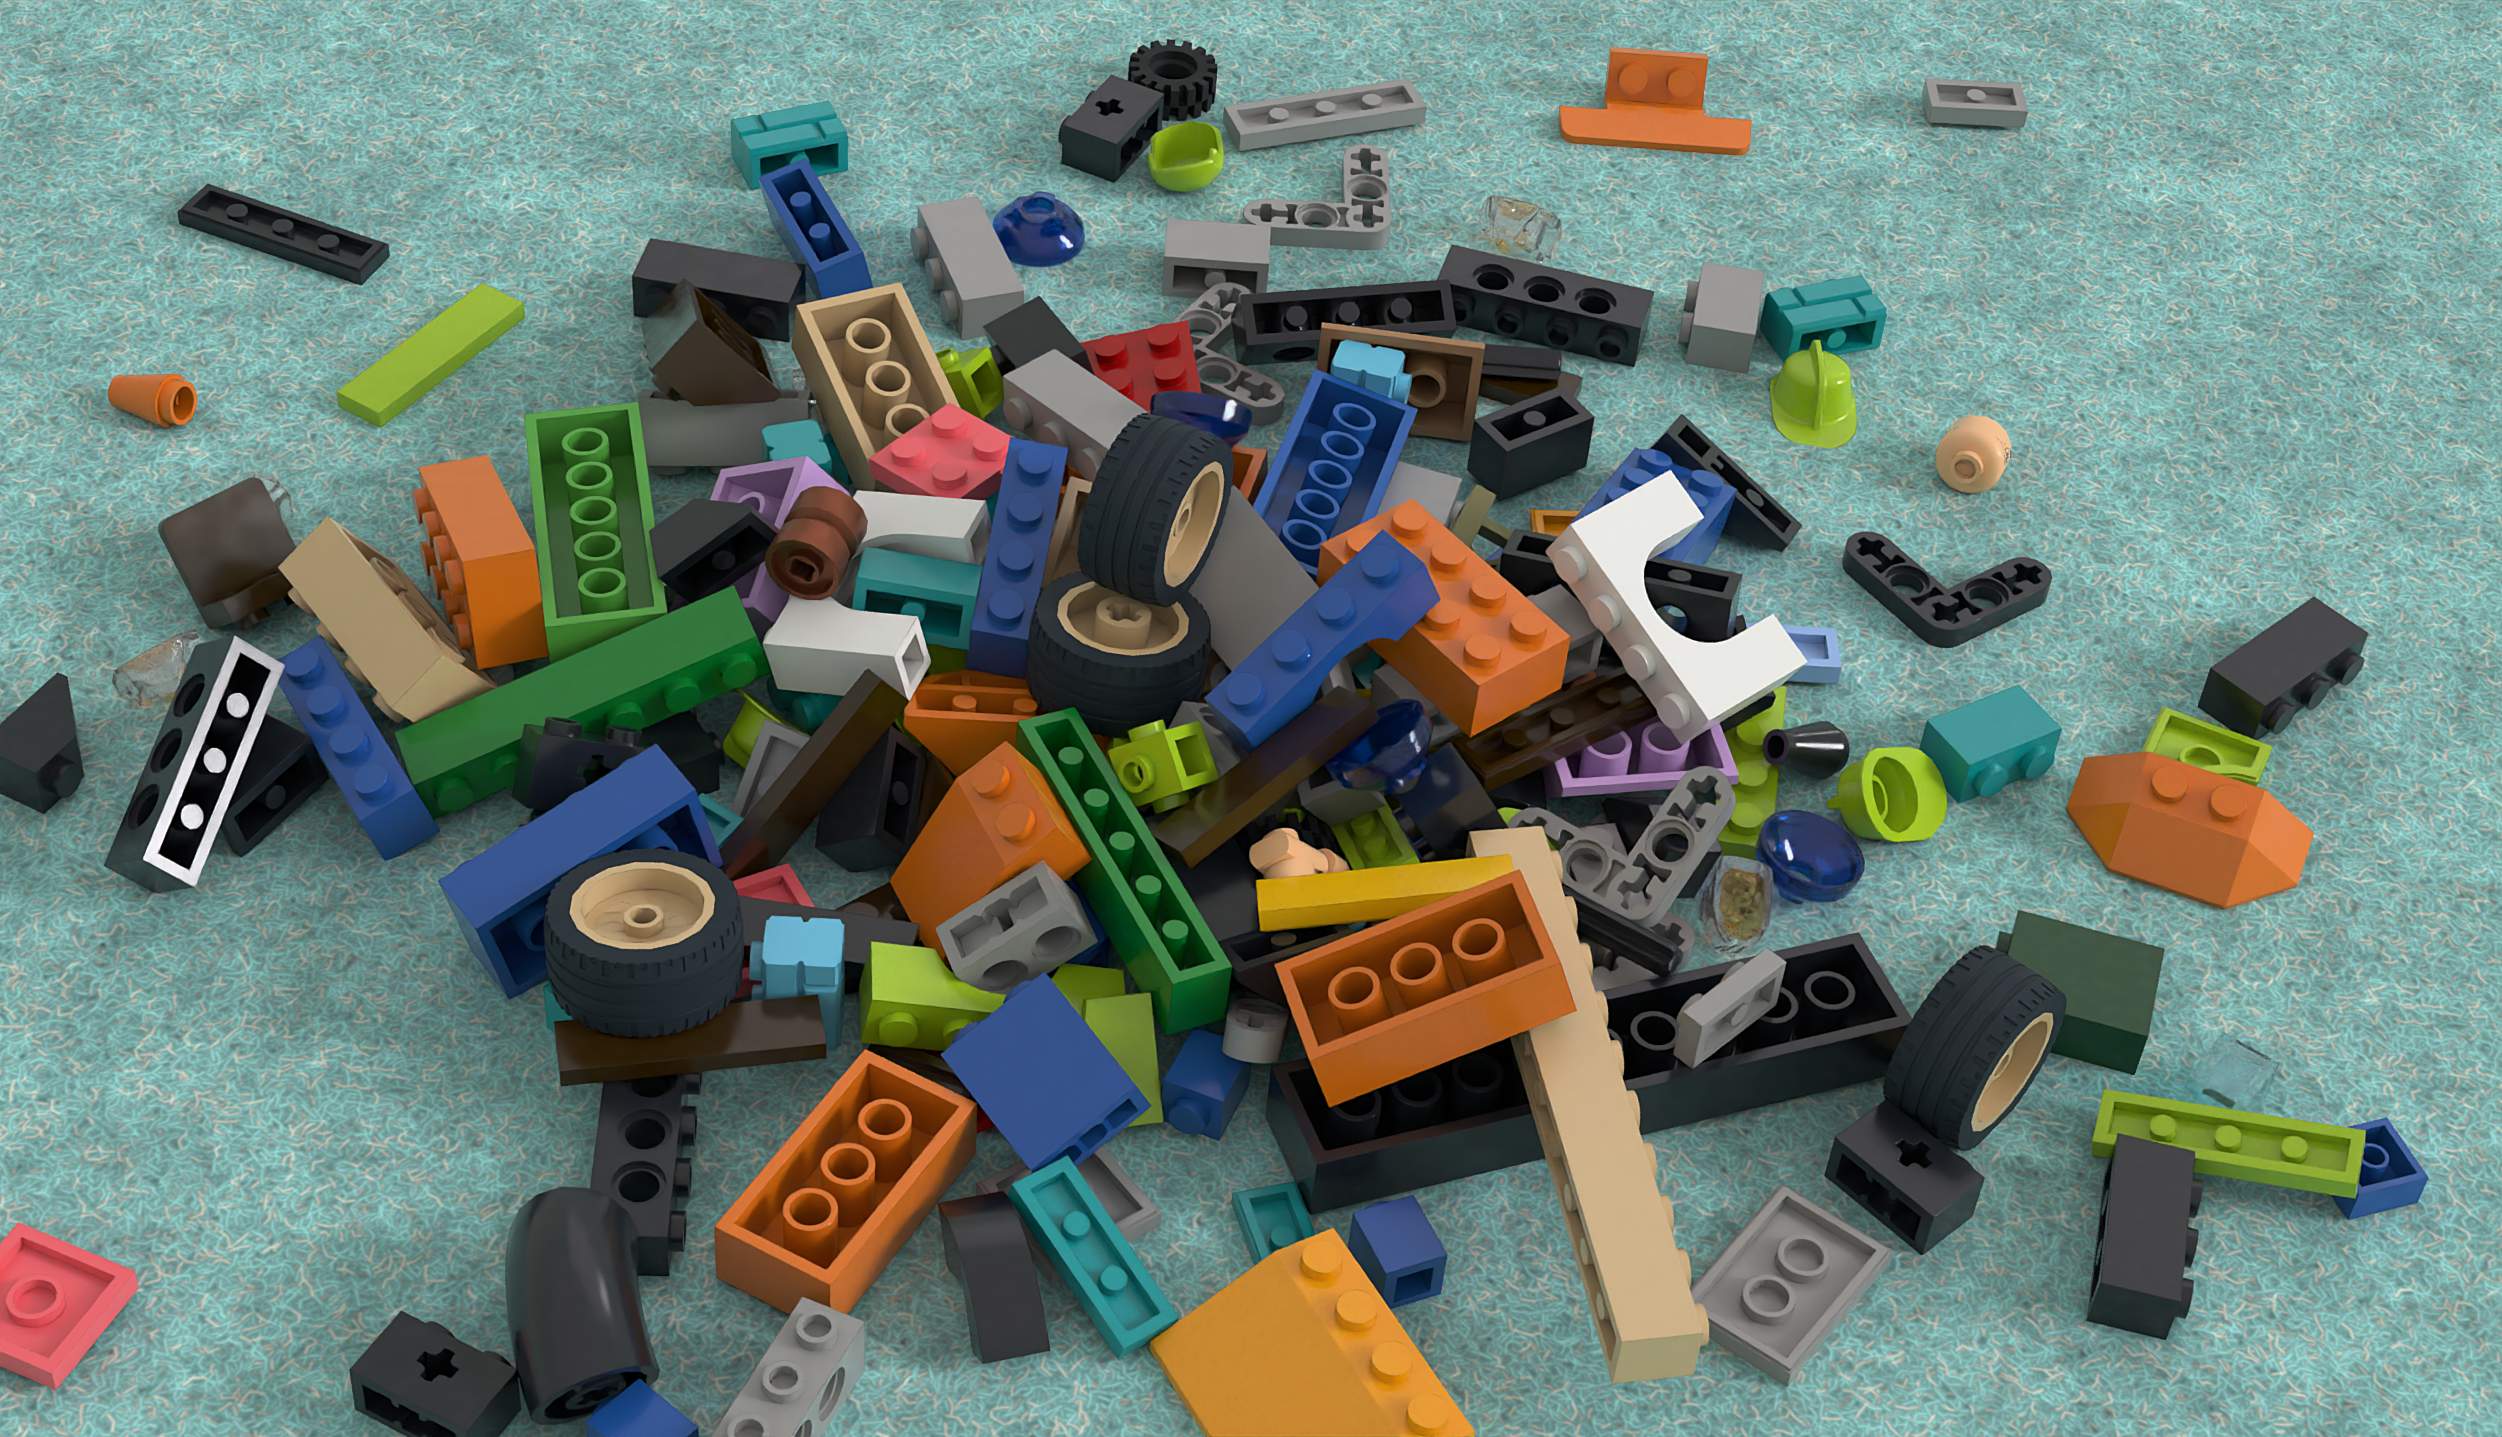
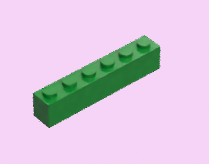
[394,585,772,820]
[1015,707,1232,1036]

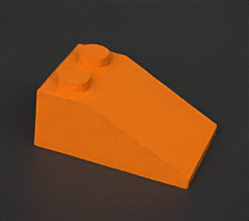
[889,741,1093,969]

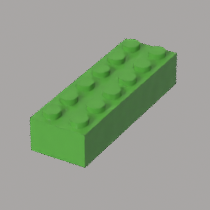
[524,402,668,665]

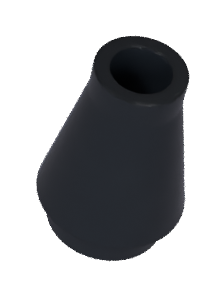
[1763,721,1850,779]

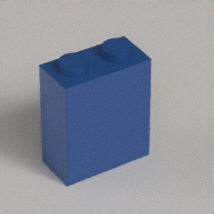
[940,971,1151,1173]

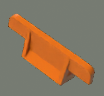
[1558,47,1752,155]

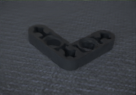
[1842,531,2052,648]

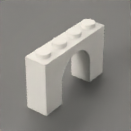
[1545,470,1807,745]
[762,490,992,700]

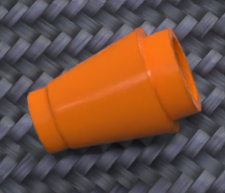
[108,373,197,429]

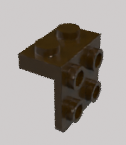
[158,477,297,631]

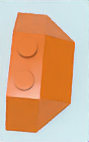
[903,669,1112,777]
[2066,751,2314,910]

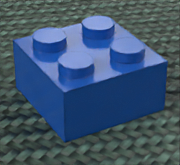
[2331,1117,2429,1220]

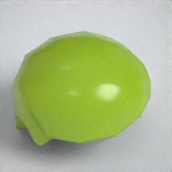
[1147,121,1225,193]

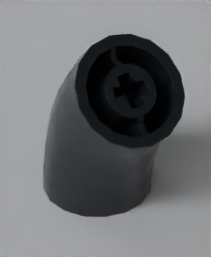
[505,1187,660,1425]

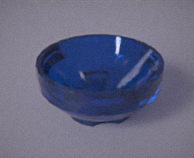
[992,191,1085,267]
[1149,391,1253,448]
[1325,699,1433,795]
[1755,810,1865,905]

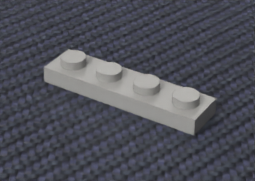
[1223,79,1427,151]

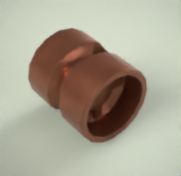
[765,486,868,600]

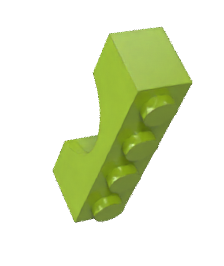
[859,941,1125,1051]

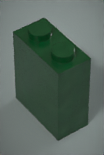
[1994,910,2165,1075]

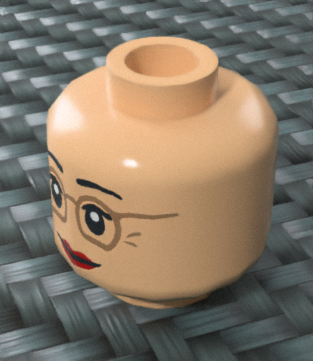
[1935,415,2011,494]

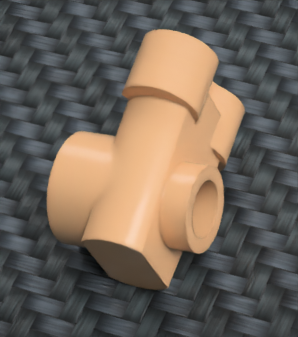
[1249,828,1350,879]

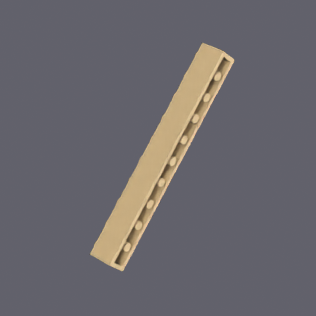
[1465,826,1709,1384]

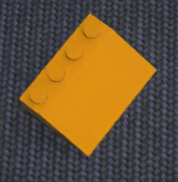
[1149,1228,1475,1437]

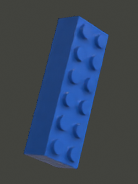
[1253,369,1418,583]

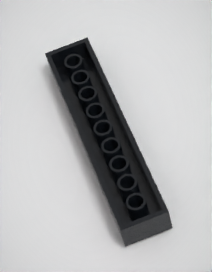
[1265,932,1912,1215]

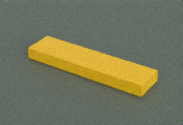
[1256,854,1514,932]

